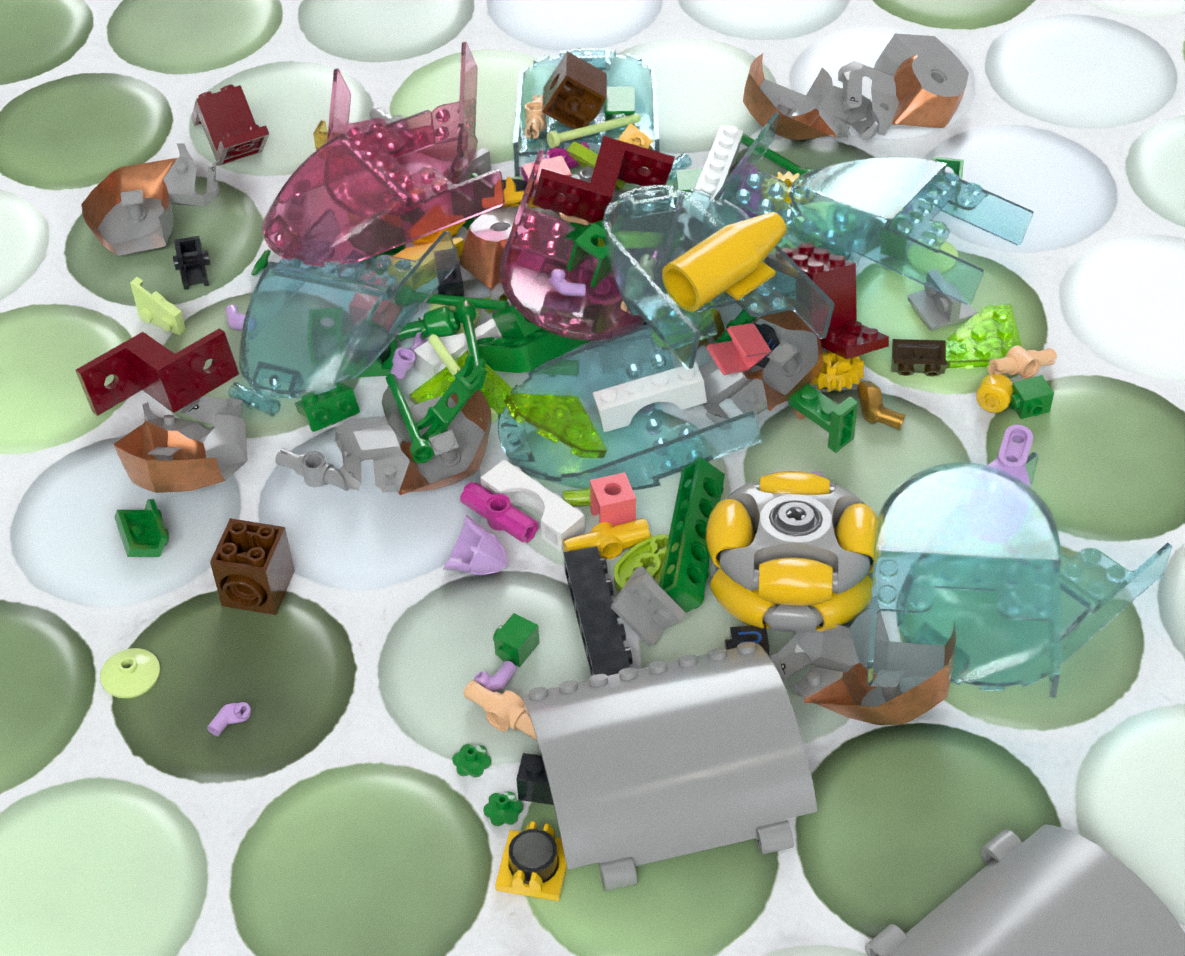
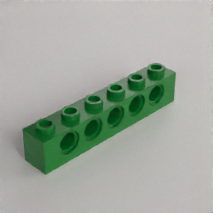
[659,457,725,613]

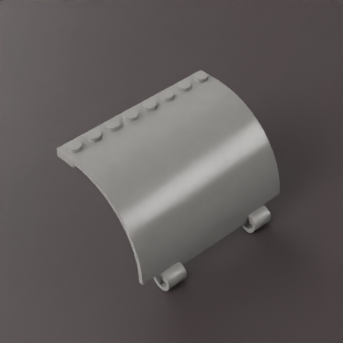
[522,642,818,892]
[865,824,1185,956]

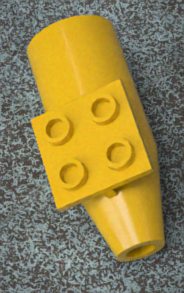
[662,212,787,312]

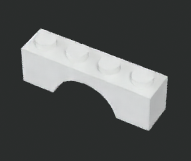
[593,362,707,432]
[481,459,585,552]

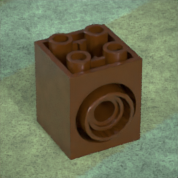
[542,51,607,129]
[210,518,295,615]

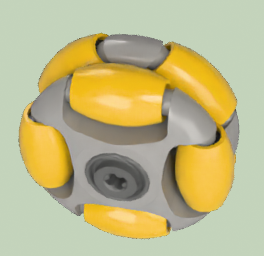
[706,471,884,632]

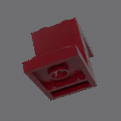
[191,84,269,166]
[532,136,675,223]
[768,243,889,359]
[75,328,239,416]

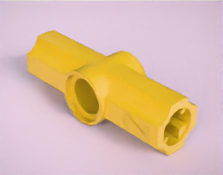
[562,518,651,560]

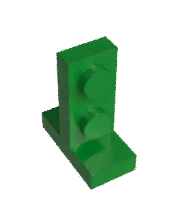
[789,384,858,453]

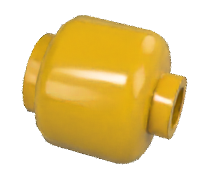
[976,373,1013,413]

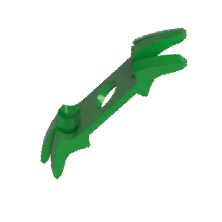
[416,354,486,444]

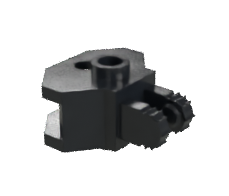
[173,236,211,290]

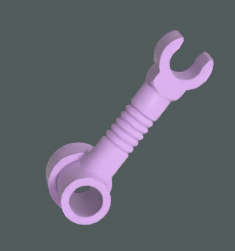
[390,332,427,379]

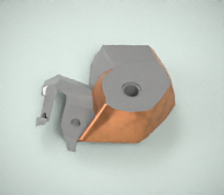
[838,33,969,136]
[743,52,879,140]

